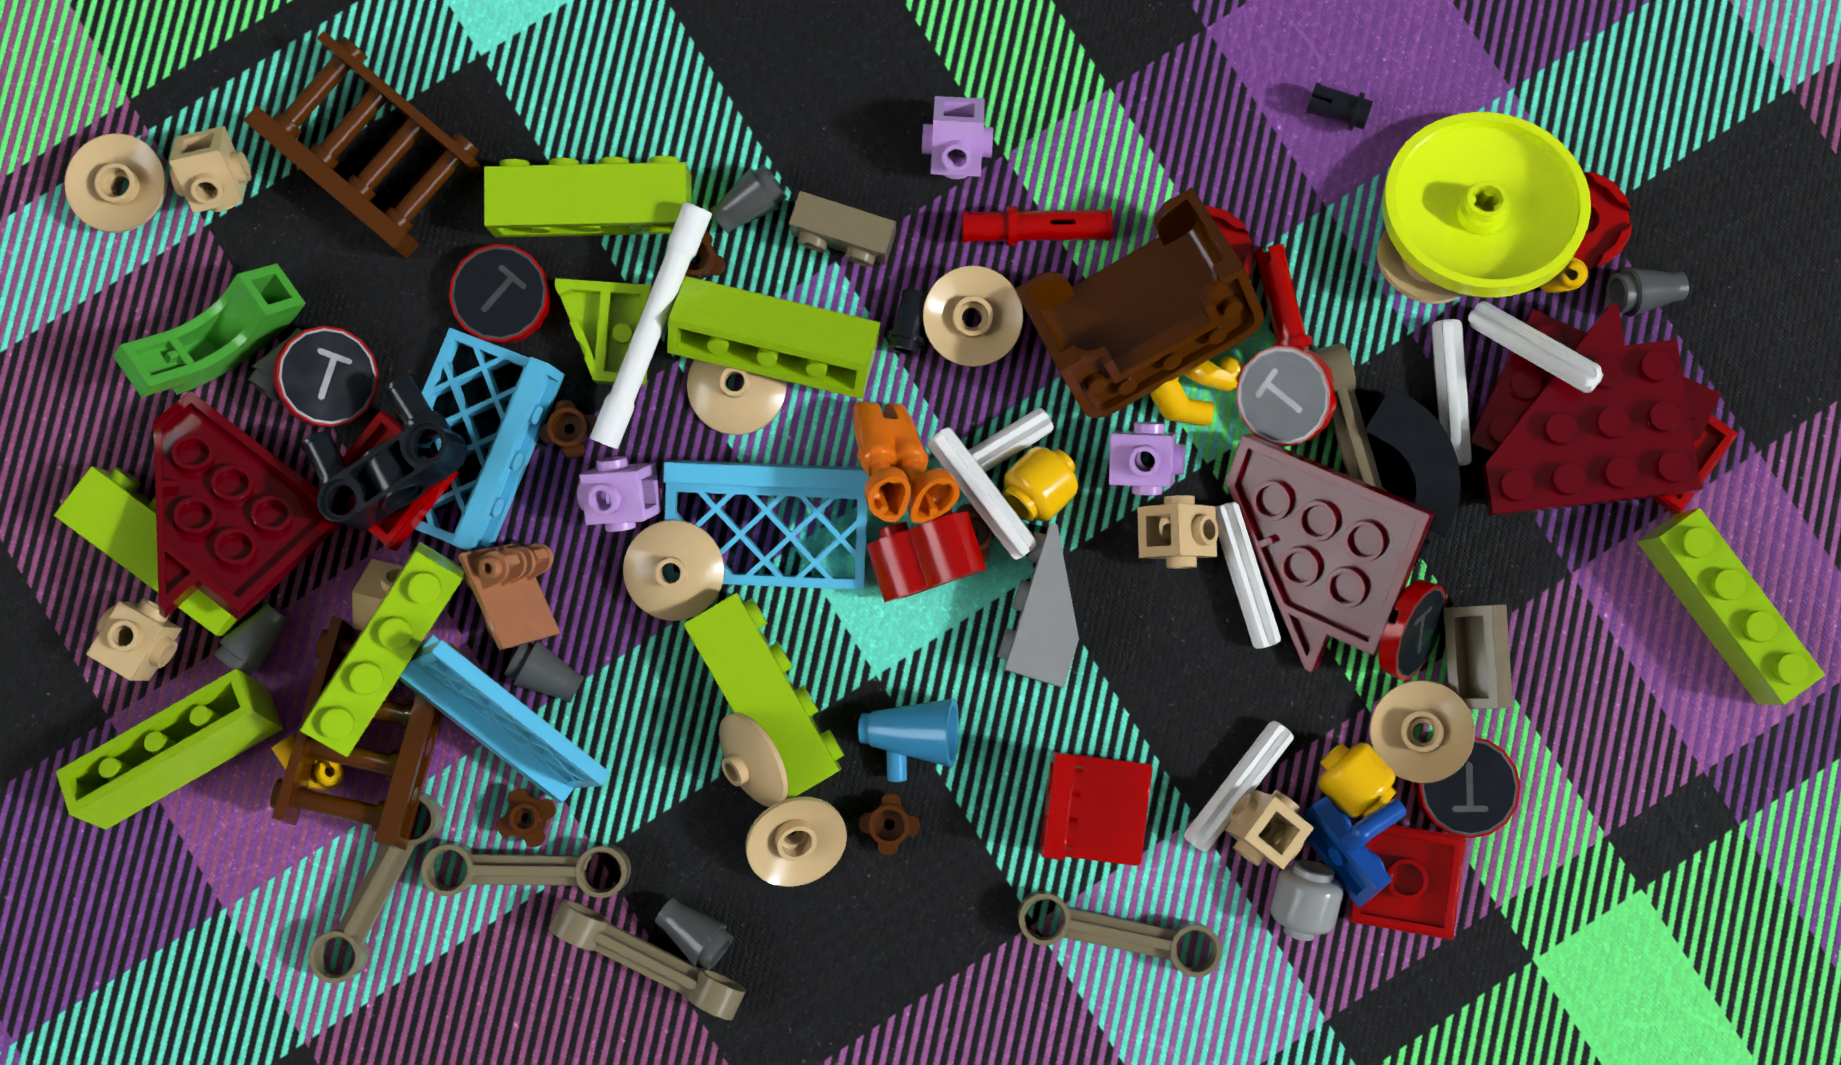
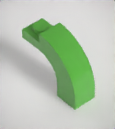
[113,263,306,398]

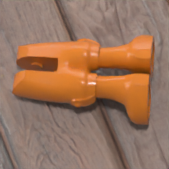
[853,401,960,523]

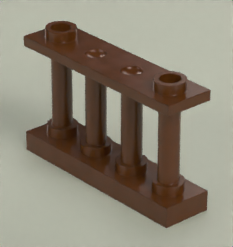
[243,31,484,259]
[270,617,462,850]

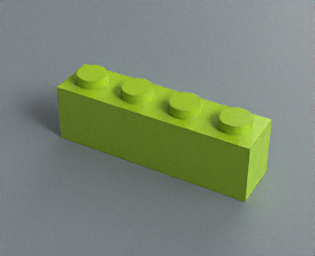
[484,156,692,238]
[667,276,881,399]
[54,466,264,636]
[1637,508,1825,705]
[300,542,464,757]
[683,593,844,799]
[56,668,284,830]

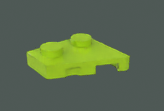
[555,278,652,387]

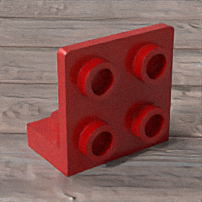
[1039,751,1153,866]

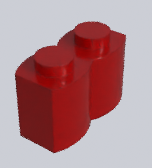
[866,509,986,603]

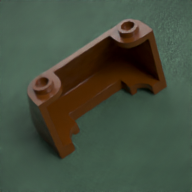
[1015,187,1264,418]

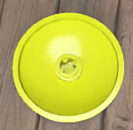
[1382,112,1591,298]

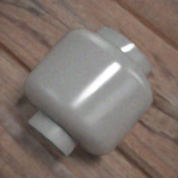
[1270,859,1343,941]

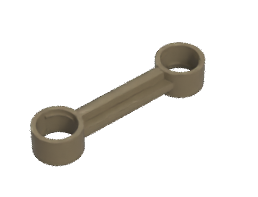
[1312,343,1388,492]
[309,793,444,984]
[421,842,631,898]
[1017,890,1222,977]
[548,899,746,1020]

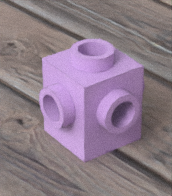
[922,96,993,179]
[1109,422,1185,495]
[577,456,662,532]

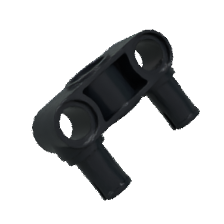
[301,376,467,530]

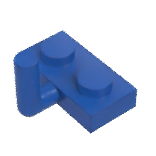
[1301,796,1406,908]

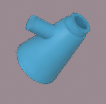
[858,698,959,782]

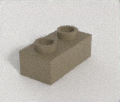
[789,191,896,267]
[1443,605,1513,709]

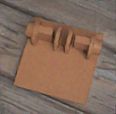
[457,543,560,651]

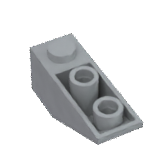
[997,523,1079,688]

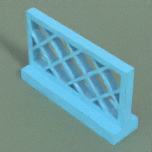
[415,327,565,552]
[663,460,869,590]
[398,635,611,803]

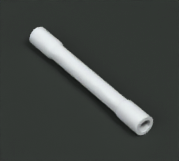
[590,202,712,449]

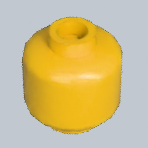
[1003,446,1078,521]
[1318,742,1396,818]

